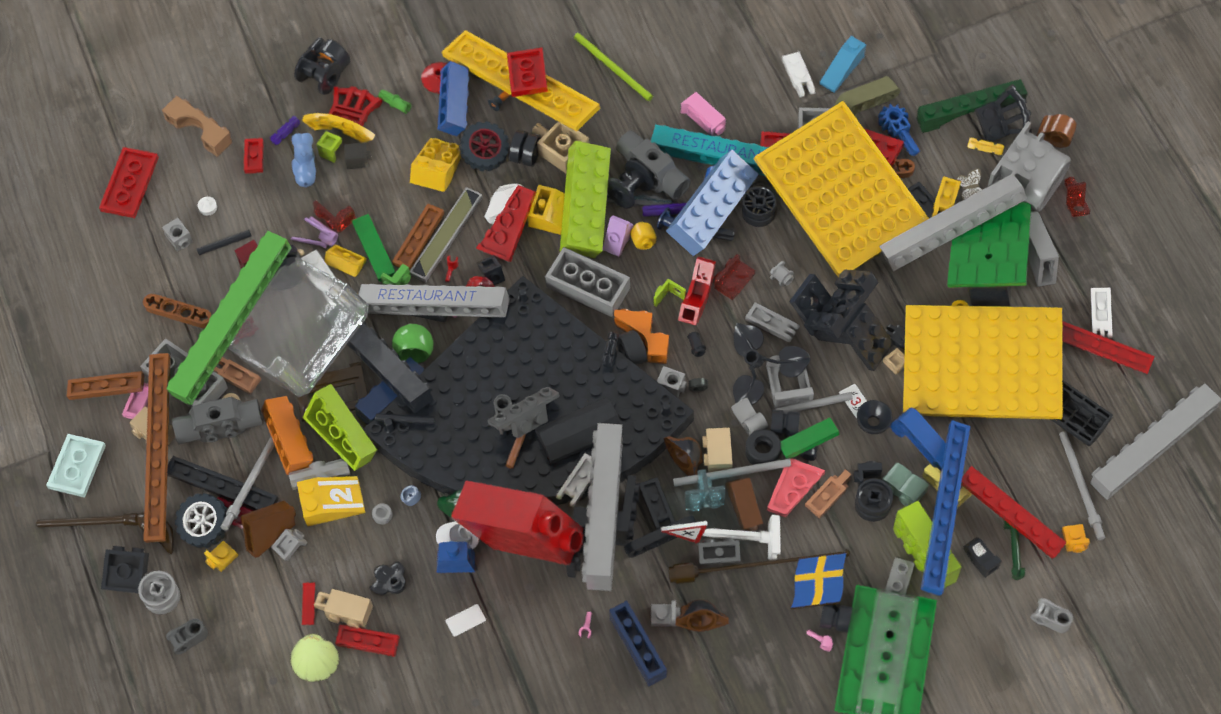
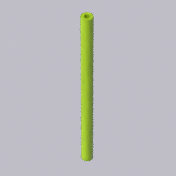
[574,33,653,101]

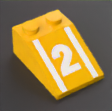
[297,476,365,527]

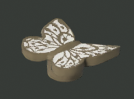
[956,168,983,200]

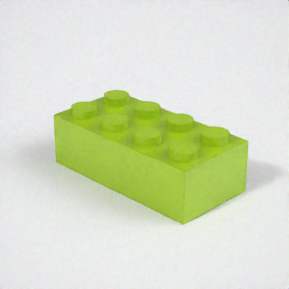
[893,501,961,588]

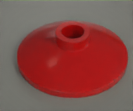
[421,62,447,93]

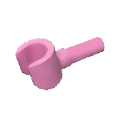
[579,612,592,639]
[807,630,833,651]

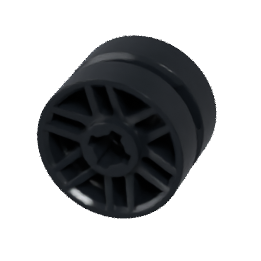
[509,129,541,167]
[742,186,776,227]
[855,479,893,522]

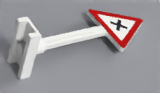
[661,515,780,560]

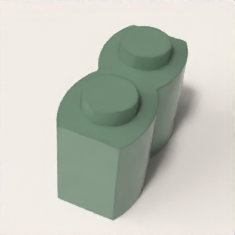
[882,463,929,506]

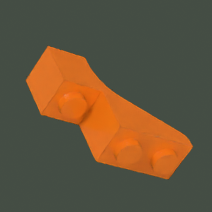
[614,309,669,364]

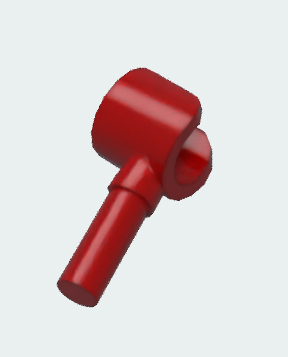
[445,255,458,282]

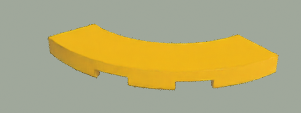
[302,113,375,143]

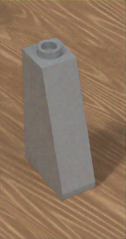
[1028,211,1059,287]

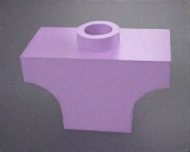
[603,216,633,256]

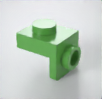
[381,264,411,285]

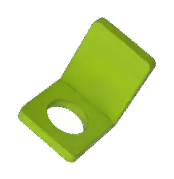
[654,279,686,307]

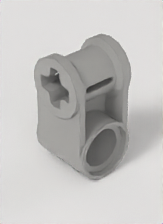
[1031,598,1073,633]

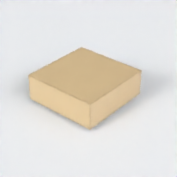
[883,348,905,374]

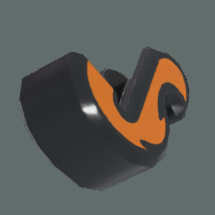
[308,37,351,72]

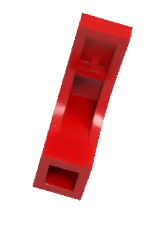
[678,257,716,325]

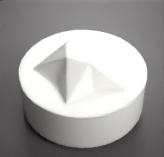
[198,197,217,216]

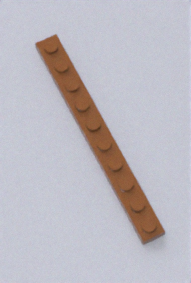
[144,353,170,543]

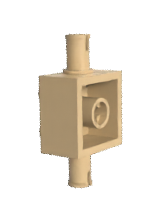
[532,121,589,173]

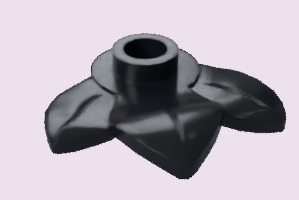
[369,561,406,595]

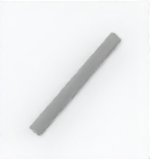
[775,392,853,414]

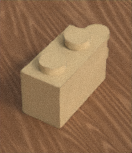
[314,589,373,628]

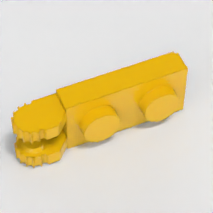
[931,176,961,218]

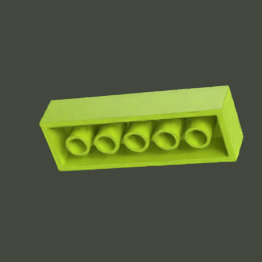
[560,141,611,258]

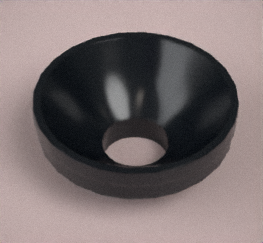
[856,400,892,434]

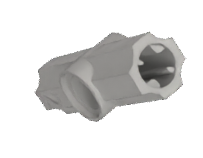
[289,459,350,490]

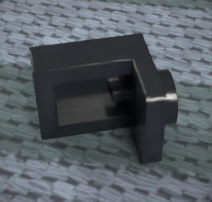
[853,461,882,487]

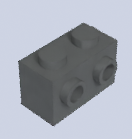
[698,538,741,565]

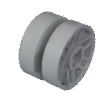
[138,571,180,614]

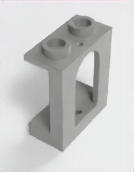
[766,355,814,408]

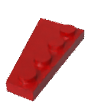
[476,185,537,262]

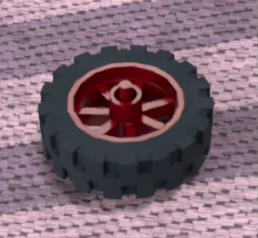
[460,121,509,171]

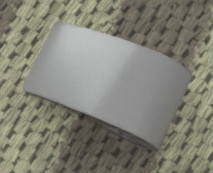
[731,398,768,435]

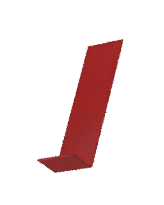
[302,583,316,625]

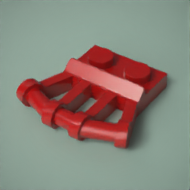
[329,86,383,126]

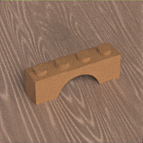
[162,96,232,157]

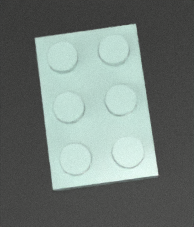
[46,434,106,497]

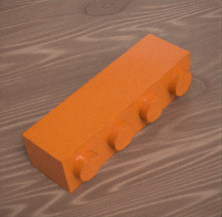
[261,396,313,475]

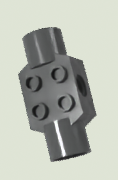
[616,130,691,200]
[172,397,263,445]

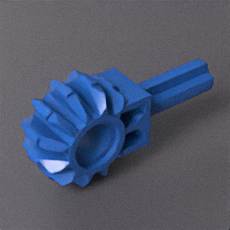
[878,103,920,156]

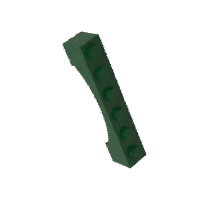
[916,79,1028,133]

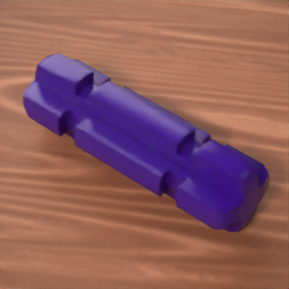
[270,116,300,145]

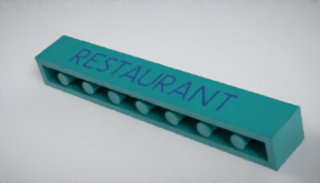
[651,125,769,176]

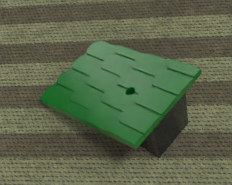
[947,202,1032,307]

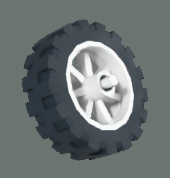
[175,493,228,548]

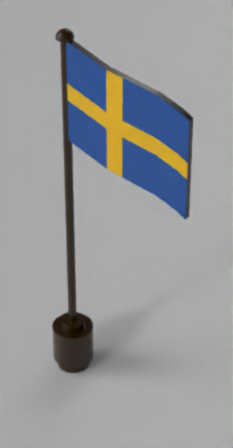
[668,549,850,610]

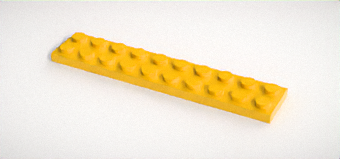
[442,30,600,132]

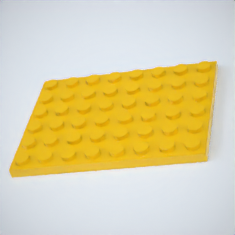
[754,101,929,277]
[903,305,1062,419]

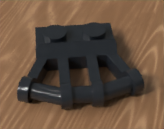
[974,84,1032,142]

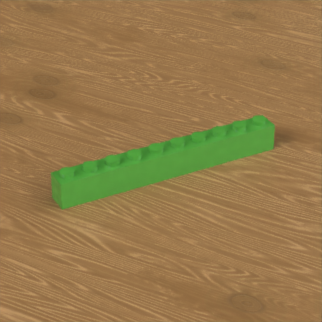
[166,231,291,405]

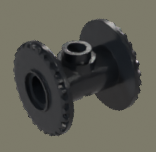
[294,49,342,95]
[607,160,654,209]

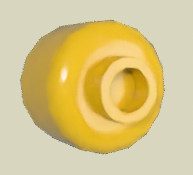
[630,222,657,250]

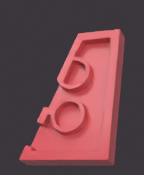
[767,458,825,518]

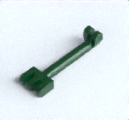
[1003,519,1025,580]

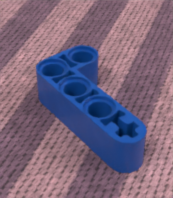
[890,408,946,471]

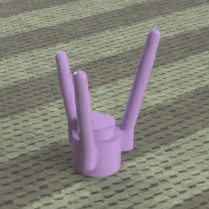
[291,216,338,248]

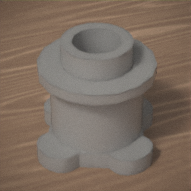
[770,261,794,286]

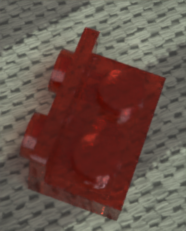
[714,254,755,300]

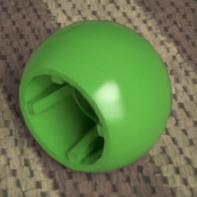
[392,324,434,363]

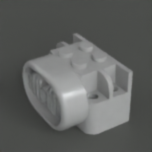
[988,121,1071,212]

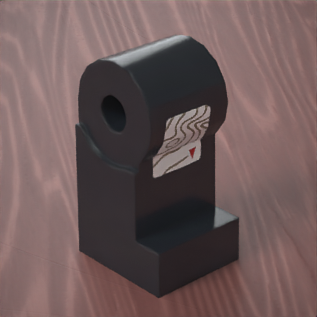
[963,537,1002,578]

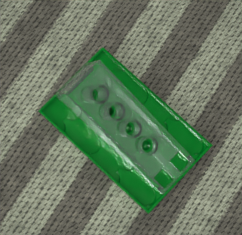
[834,584,937,714]

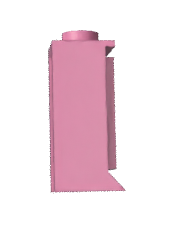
[681,92,726,136]

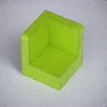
[316,131,342,163]

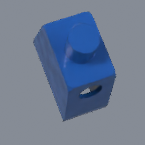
[437,541,475,573]

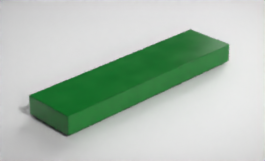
[351,214,396,282]

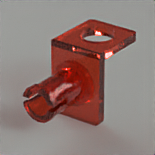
[1064,177,1090,217]

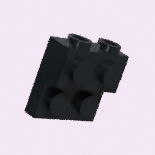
[101,546,149,593]

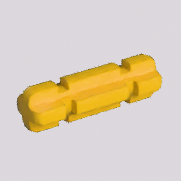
[968,137,1004,155]

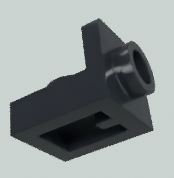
[477,255,505,285]

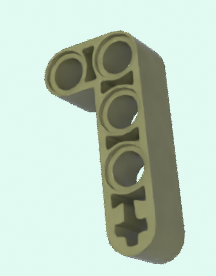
[834,76,901,117]

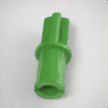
[378,90,411,114]

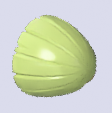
[291,634,339,681]

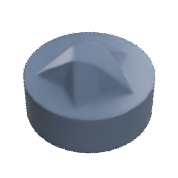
[400,485,421,506]

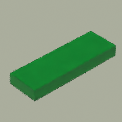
[780,417,840,459]

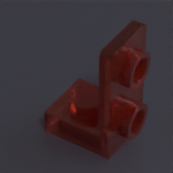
[313,200,356,233]

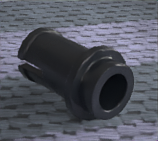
[687,332,706,357]

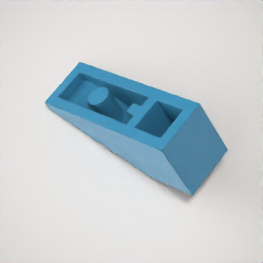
[820,36,866,93]

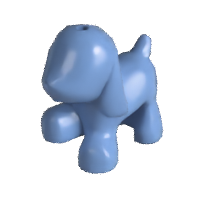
[291,133,316,187]

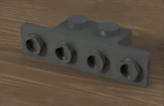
[488,387,560,438]

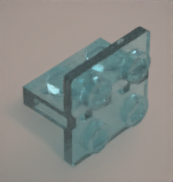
[685,470,725,511]

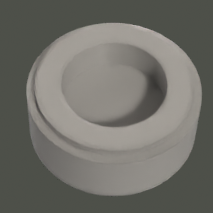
[372,504,392,524]

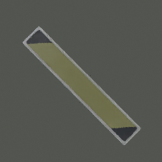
[410,187,483,283]

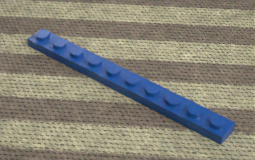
[921,420,970,596]

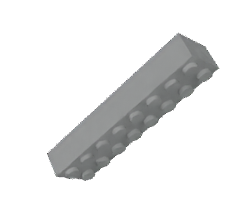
[582,423,623,591]

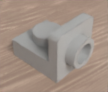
[272,529,308,560]
[651,601,680,626]

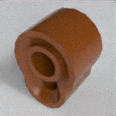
[1037,114,1077,148]

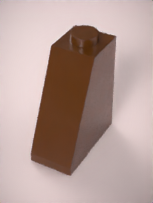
[725,477,763,531]
[241,500,296,558]

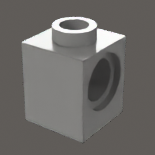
[162,218,193,252]
[657,366,687,398]

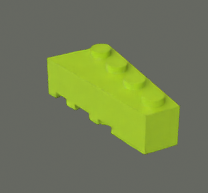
[303,384,377,471]

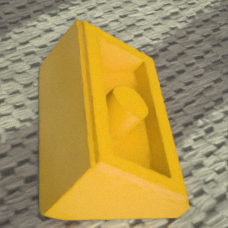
[324,244,367,277]

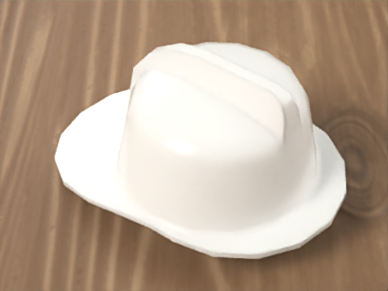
[436,521,479,549]

